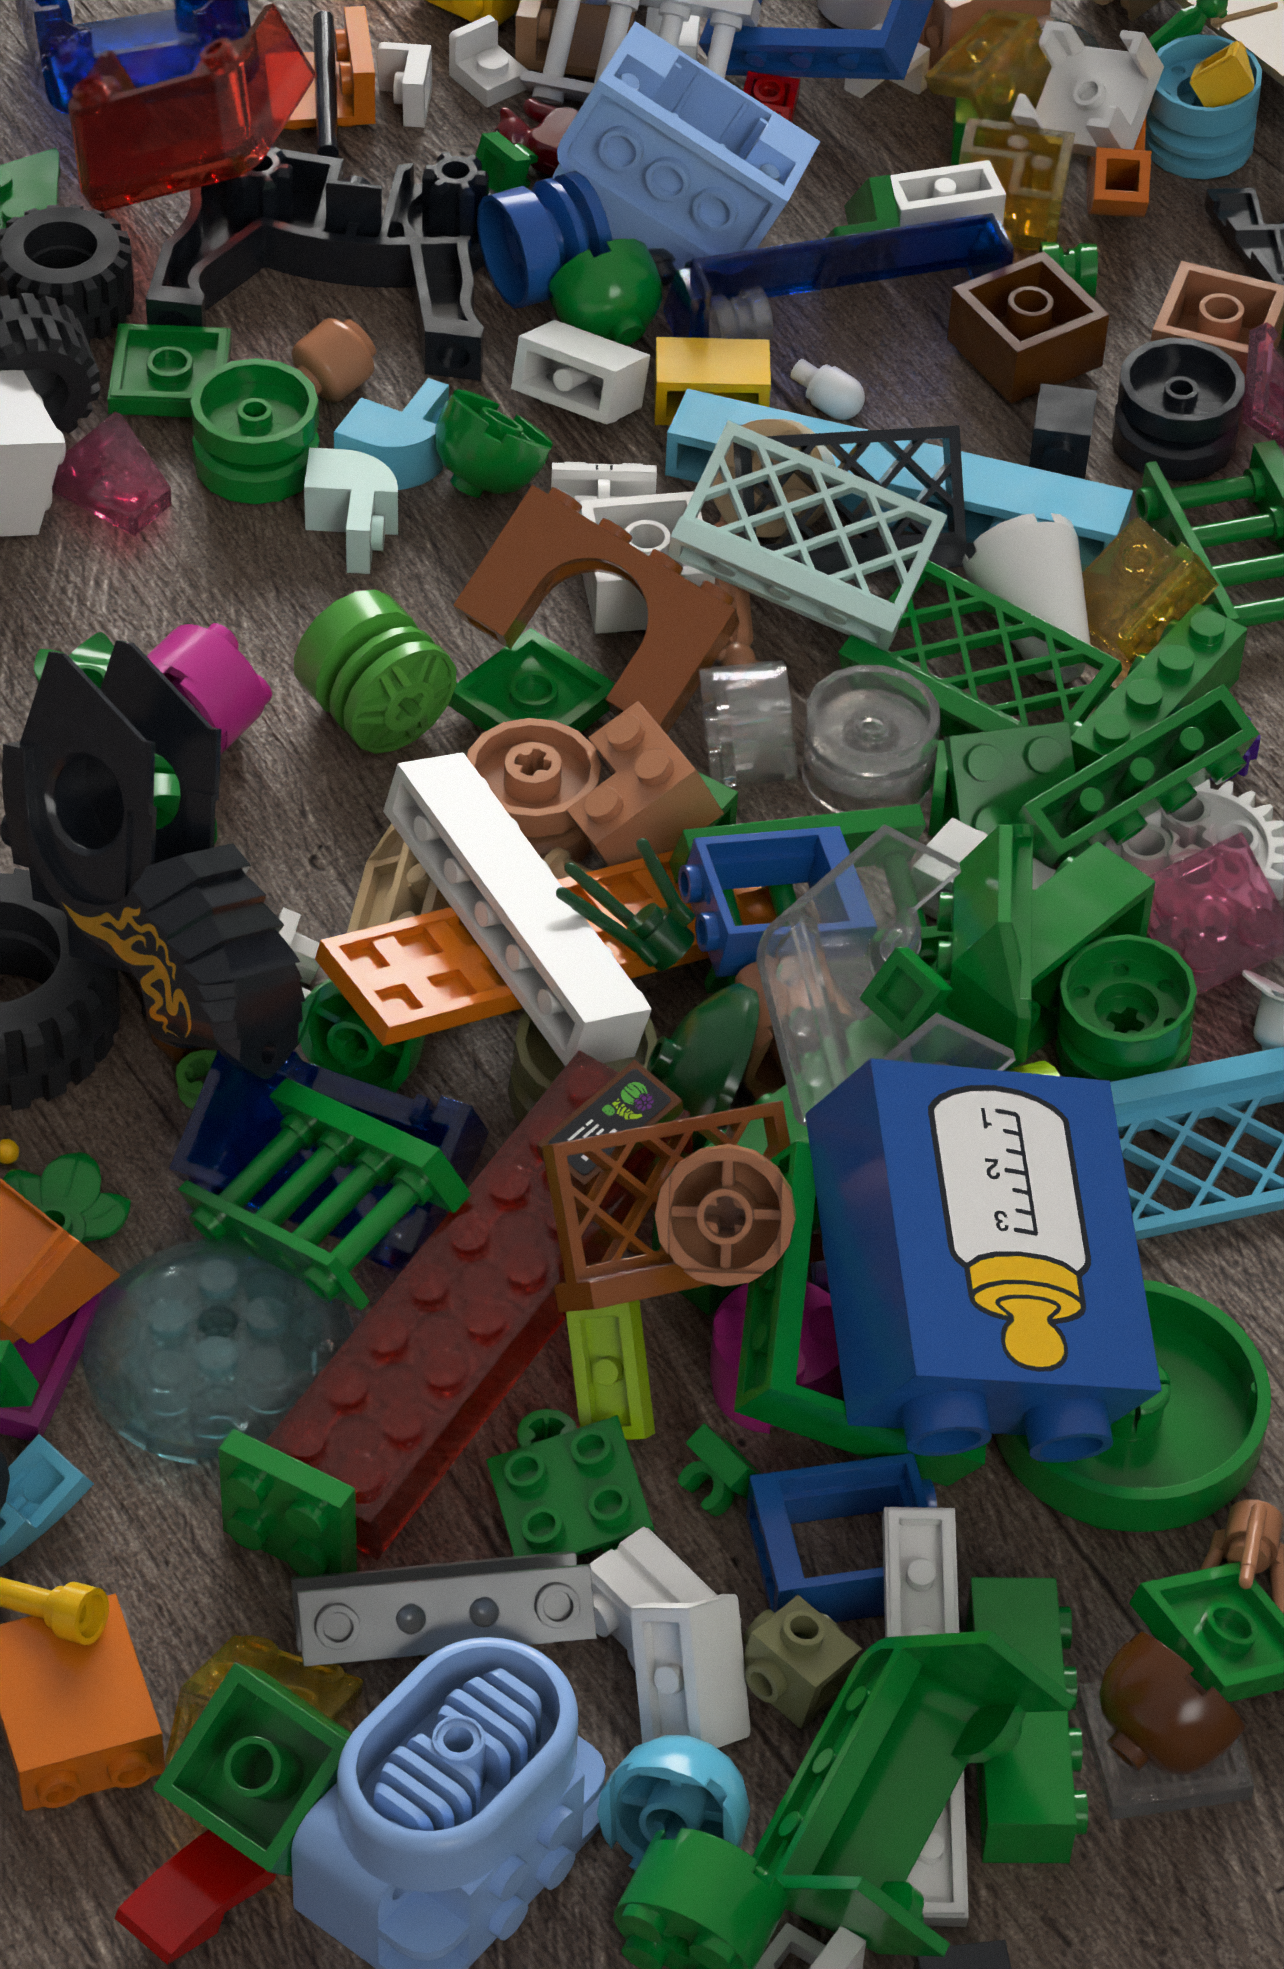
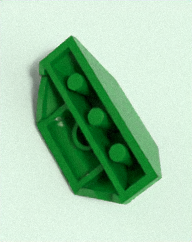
[936,824,1033,1062]

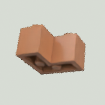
[566,701,724,867]

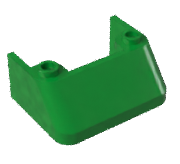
[752,1631,1076,1957]

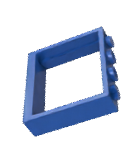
[698,0,934,80]

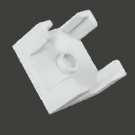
[1011,21,1164,156]

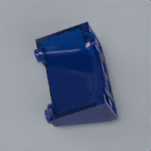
[15,0,255,115]
[169,1050,489,1271]

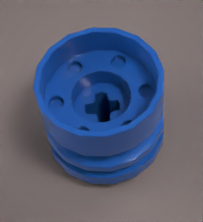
[477,171,612,309]

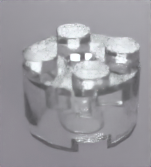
[699,660,797,787]

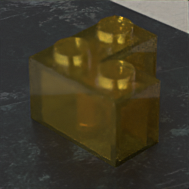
[959,117,1075,250]

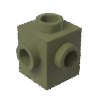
[742,1595,862,1729]

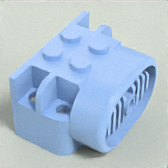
[552,21,820,278]
[291,1637,606,1969]

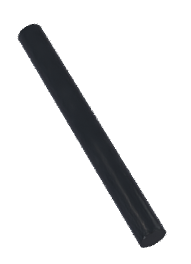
[313,11,339,158]

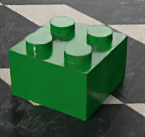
[153,1662,352,1877]

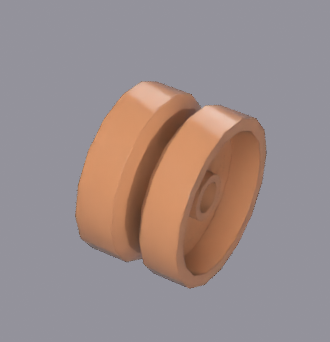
[467,718,601,863]

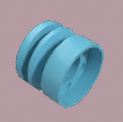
[1145,34,1262,180]

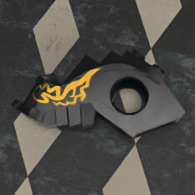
[0,640,305,1079]

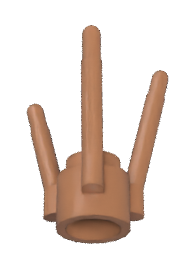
[1199,1499,1284,1614]

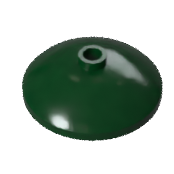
[647,983,759,1159]

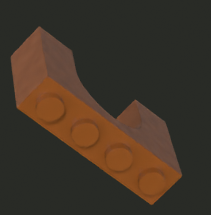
[453,484,740,734]

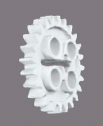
[1102,779,1284,941]

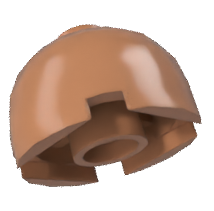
[655,1144,796,1287]

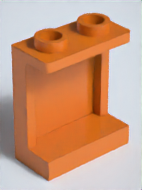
[0,1593,165,1811]

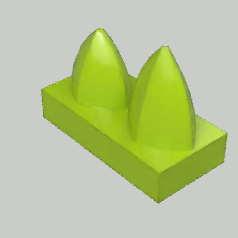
[566,1300,655,1440]

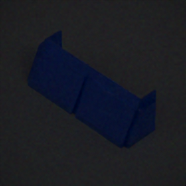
[663,213,1014,338]

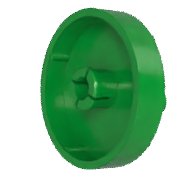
[994,1279,1271,1532]

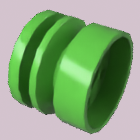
[294,589,456,754]

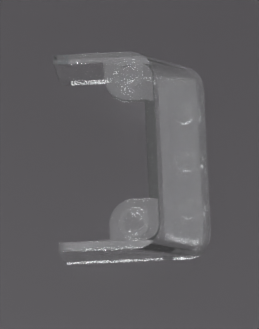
[756,824,1016,1127]

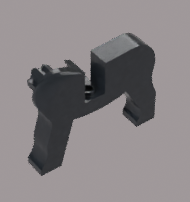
[146,144,496,381]

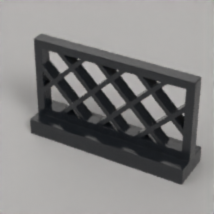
[733,425,975,575]

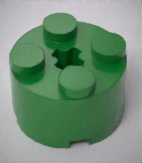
[613,1828,788,1969]

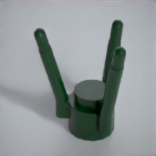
[555,838,696,971]

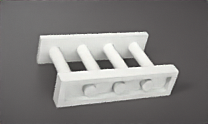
[519,0,761,105]

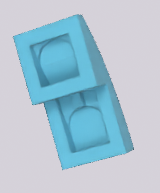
[0,1434,94,1567]

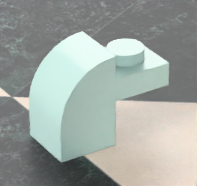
[304,447,398,574]

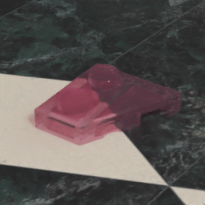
[52,412,172,536]

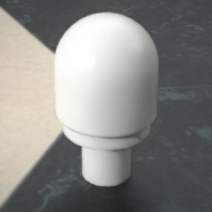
[790,359,865,420]

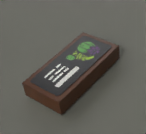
[537,1060,683,1196]

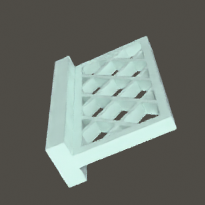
[668,420,948,652]

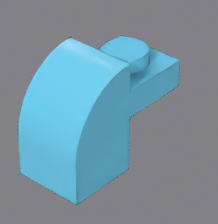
[334,378,449,490]

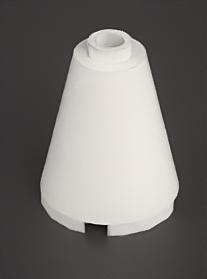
[962,513,1091,684]

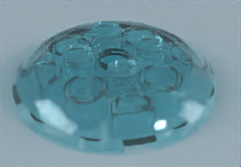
[82,1238,355,1465]

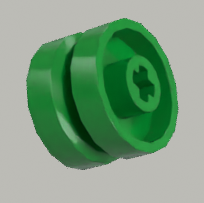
[190,358,320,504]

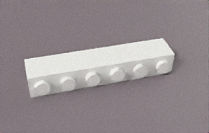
[383,752,652,1071]

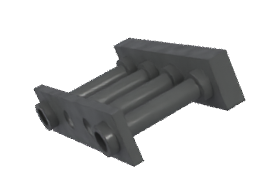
[291,1551,596,1667]

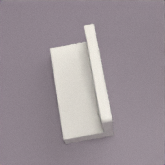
[629,1594,751,1748]

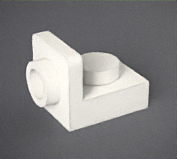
[449,15,527,107]
[377,42,433,128]

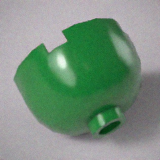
[548,239,663,346]
[435,389,553,498]
[298,978,426,1102]

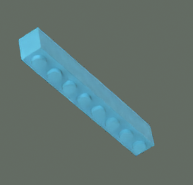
[665,388,1133,578]

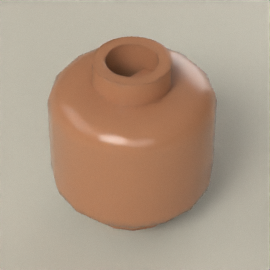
[291,318,376,403]

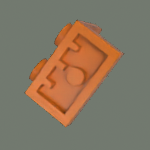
[260,6,376,130]

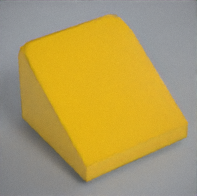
[1189,40,1254,108]

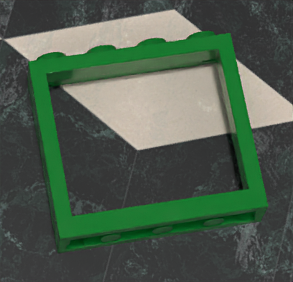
[734,1140,992,1487]

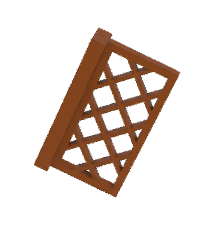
[542,1100,824,1312]

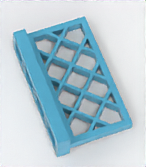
[1110,1047,1284,1240]

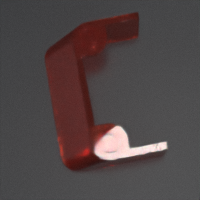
[68,3,317,212]

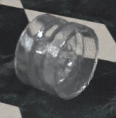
[802,665,940,813]

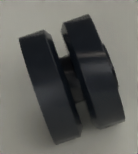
[1112,337,1245,481]

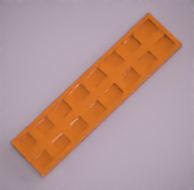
[315,850,804,1046]

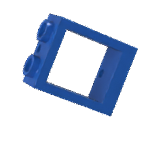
[678,826,876,977]
[746,1453,937,1622]

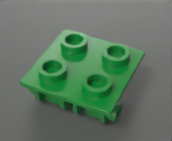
[486,1415,655,1556]

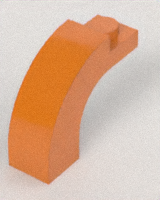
[1087,114,1152,218]

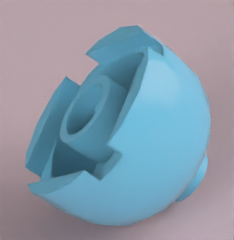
[597,1735,750,1871]

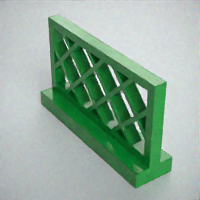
[838,560,1122,737]

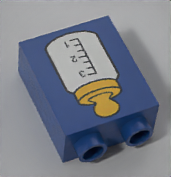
[805,1058,1162,1463]

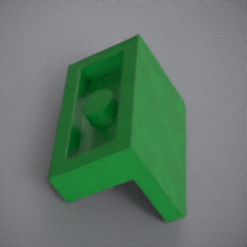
[811,174,901,264]

